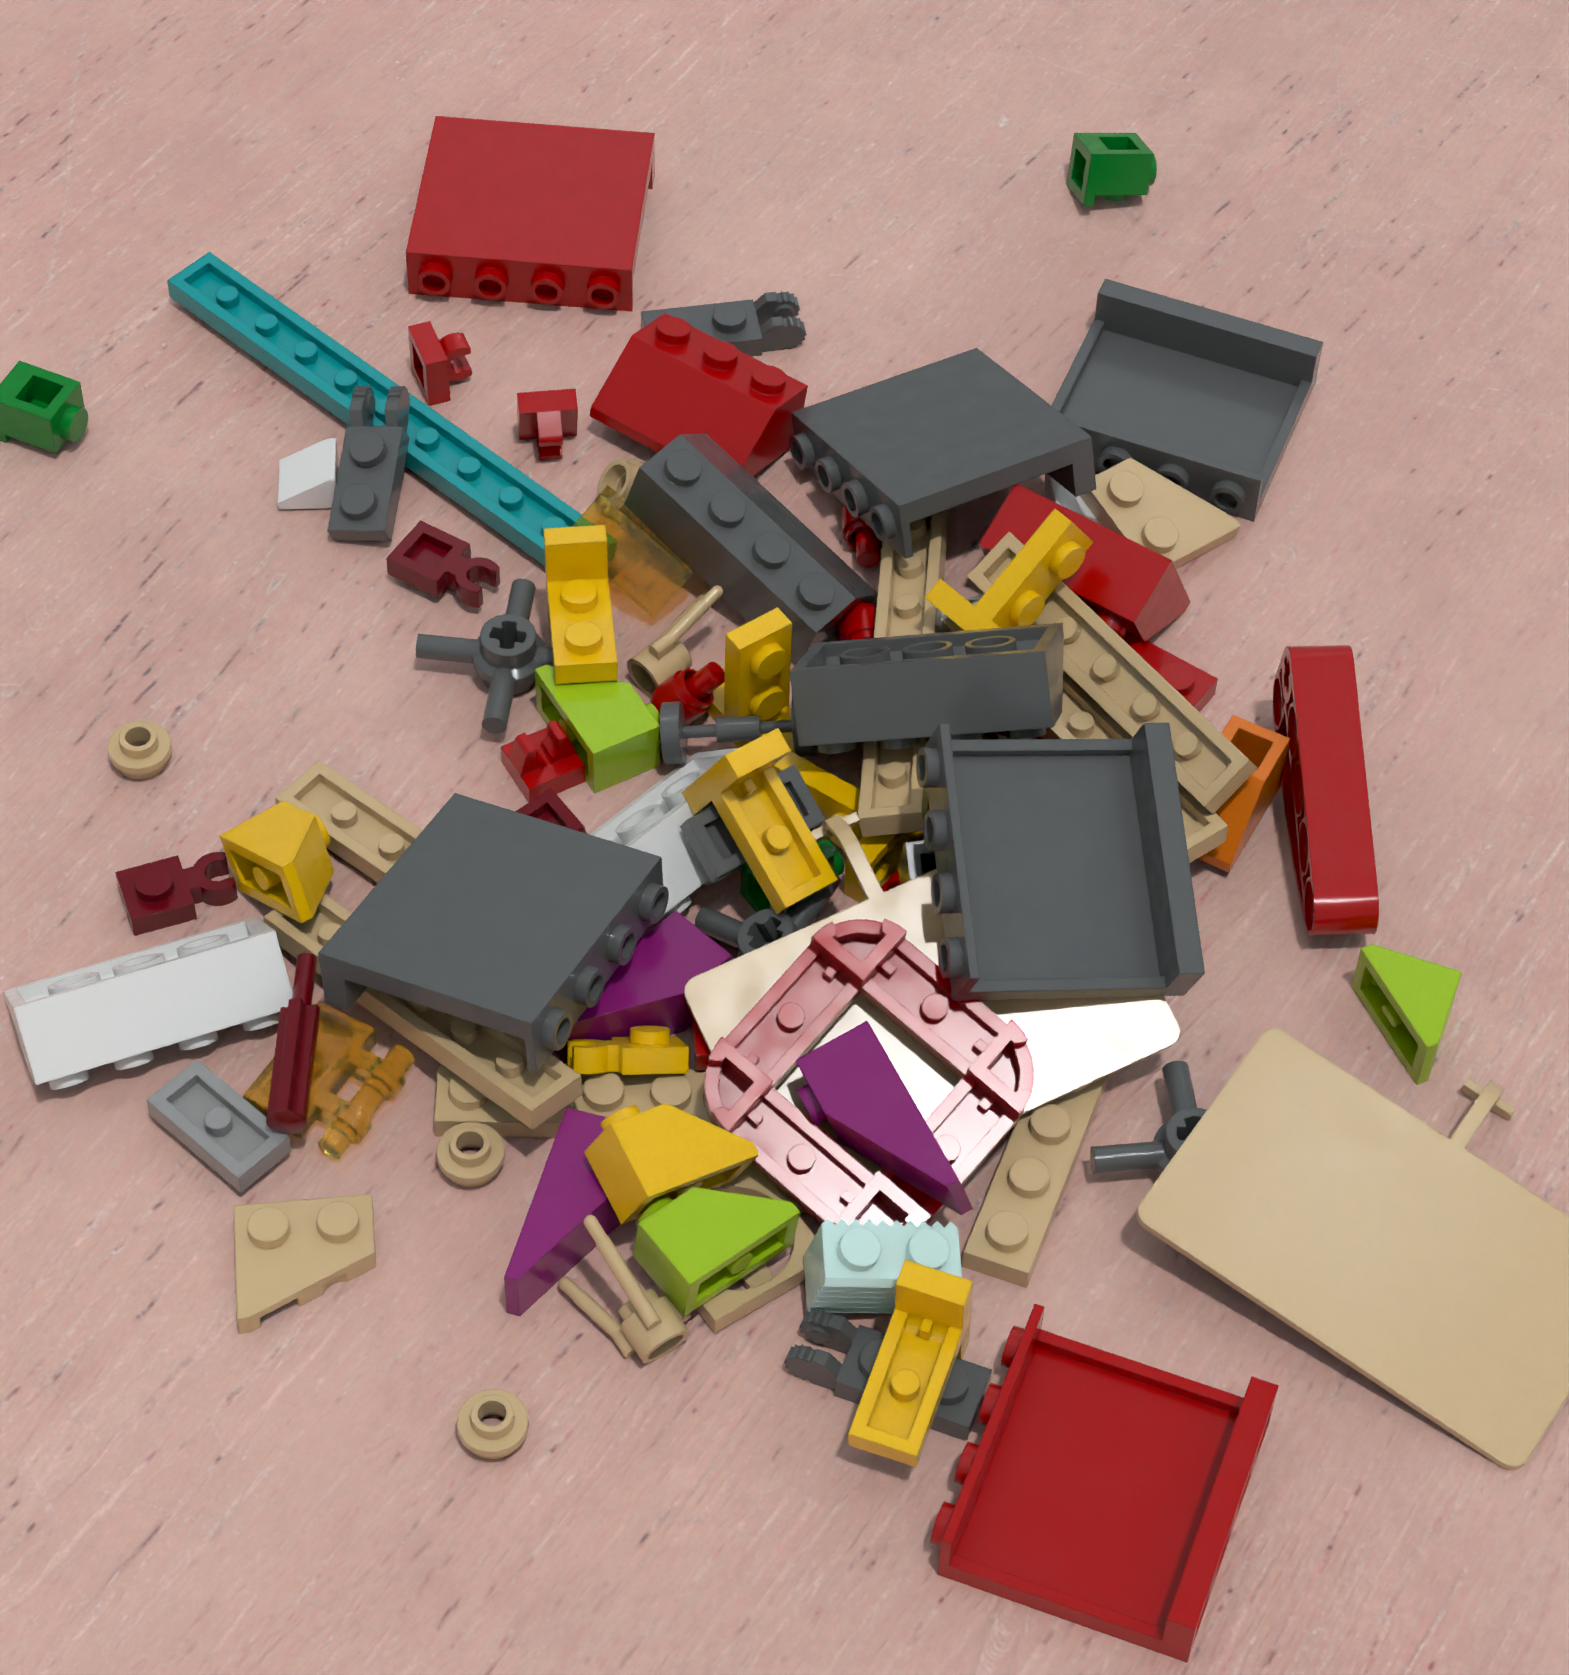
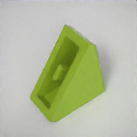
[1352,944,1462,1085]

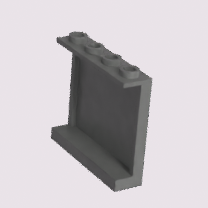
[1051,279,1323,522]
[789,348,1096,559]
[916,723,1205,1001]
[318,793,669,1074]

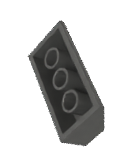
[624,433,878,665]
[789,623,1064,754]

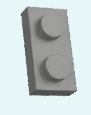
[147,1059,291,1193]

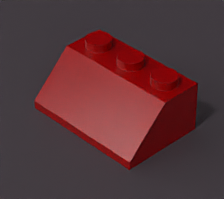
[590,313,808,476]
[979,484,1190,643]

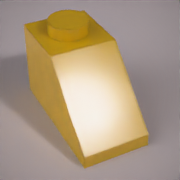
[219,800,334,923]
[584,1103,759,1225]

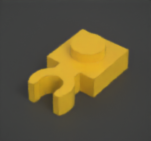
[567,1025,689,1075]

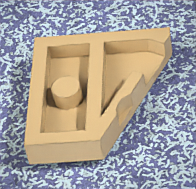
[1080,457,1241,569]
[234,1194,376,1334]

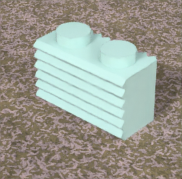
[803,1218,962,1314]

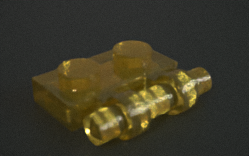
[243,1001,415,1159]

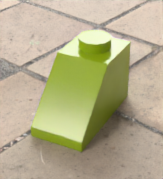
[535,665,661,794]
[633,1187,800,1317]

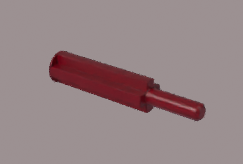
[266,952,320,1134]

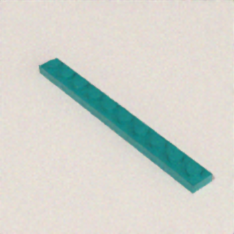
[167,252,618,566]

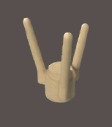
[627,585,725,698]
[558,1215,691,1363]

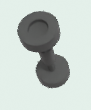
[660,696,817,765]

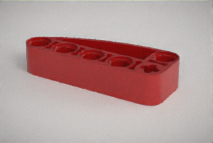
[1273,645,1379,935]

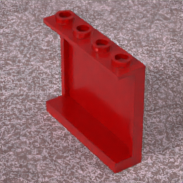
[406,116,655,312]
[930,1304,1279,1663]

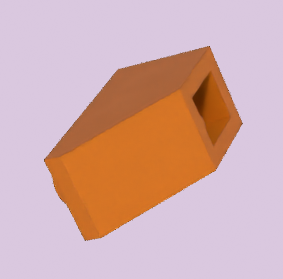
[1198,715,1290,873]

